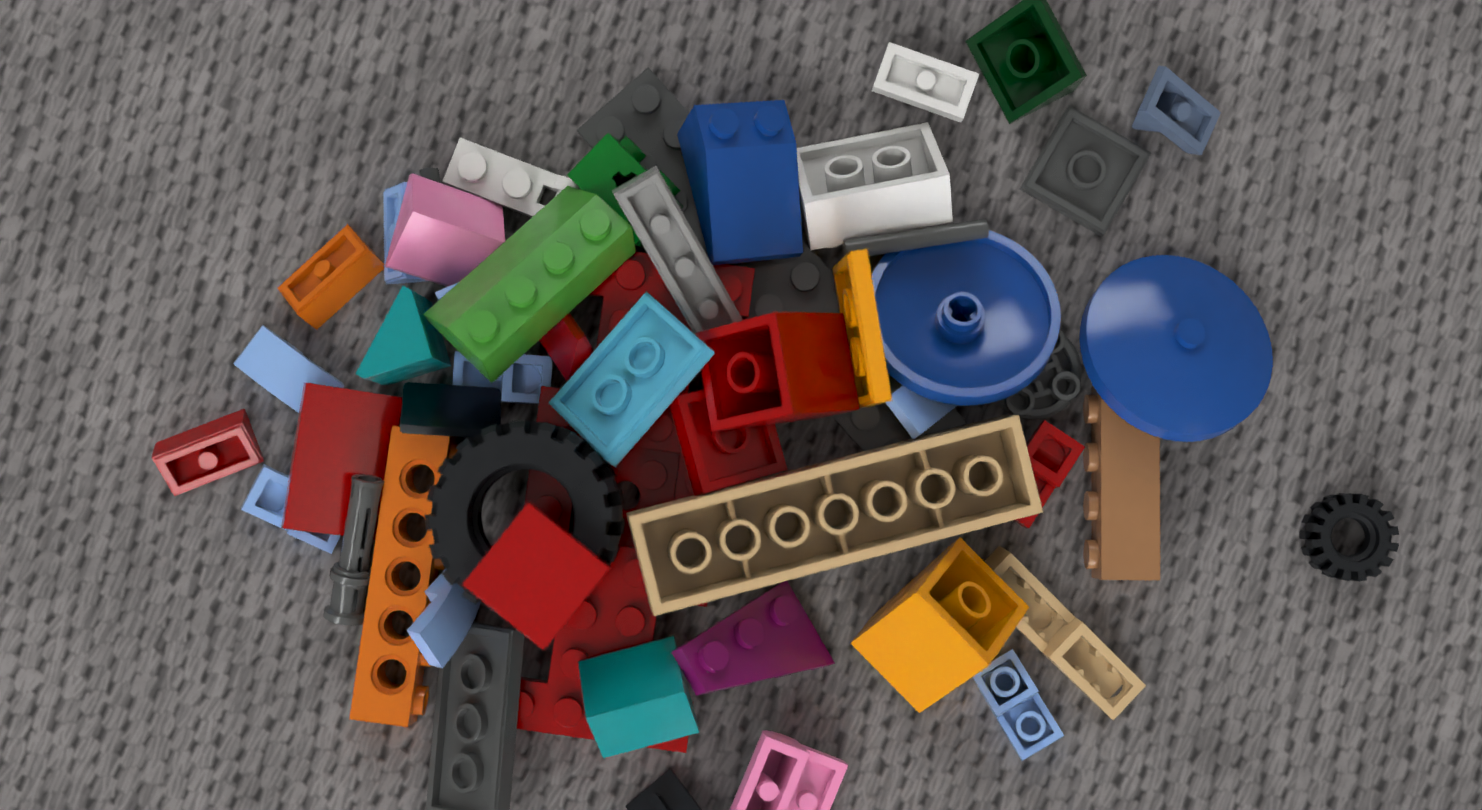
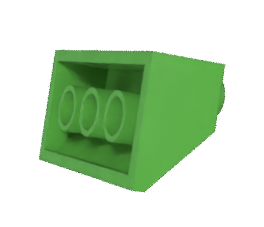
[423,186,636,383]

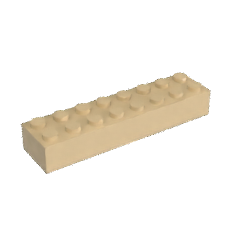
[626,415,1043,616]

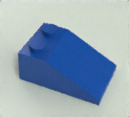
[677,100,803,265]

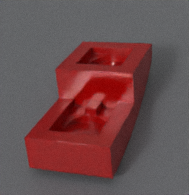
[1014,420,1085,529]

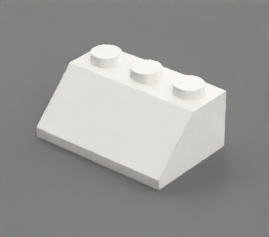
[797,122,953,250]

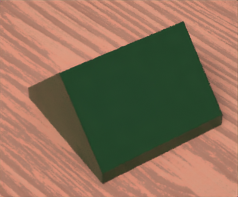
[965,0,1087,124]

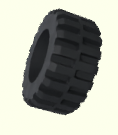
[425,420,625,613]

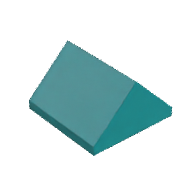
[355,286,451,386]
[578,635,700,758]

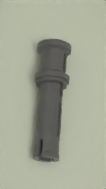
[323,474,384,626]

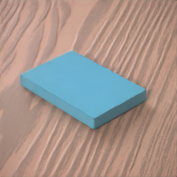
[549,291,715,467]

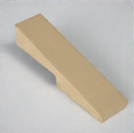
[984,546,1146,720]

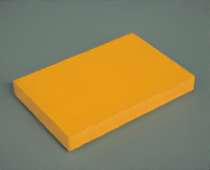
[832,249,892,408]

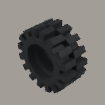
[1299,493,1399,582]

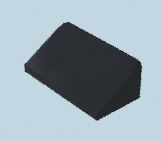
[400,382,501,438]

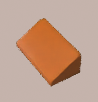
[278,224,384,330]

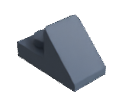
[1132,66,1221,155]

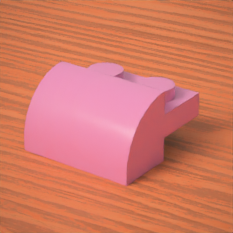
[730,730,848,810]

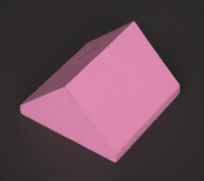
[385,173,506,287]

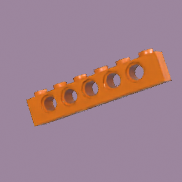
[349,426,458,727]

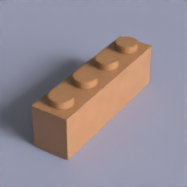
[1083,386,1161,581]

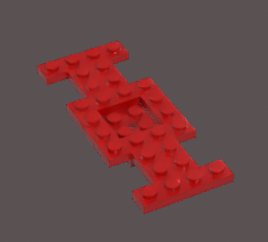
[517,252,755,753]

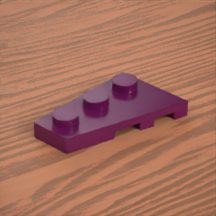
[671,581,835,696]

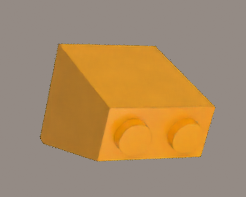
[851,537,1030,713]

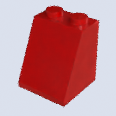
[695,312,860,432]

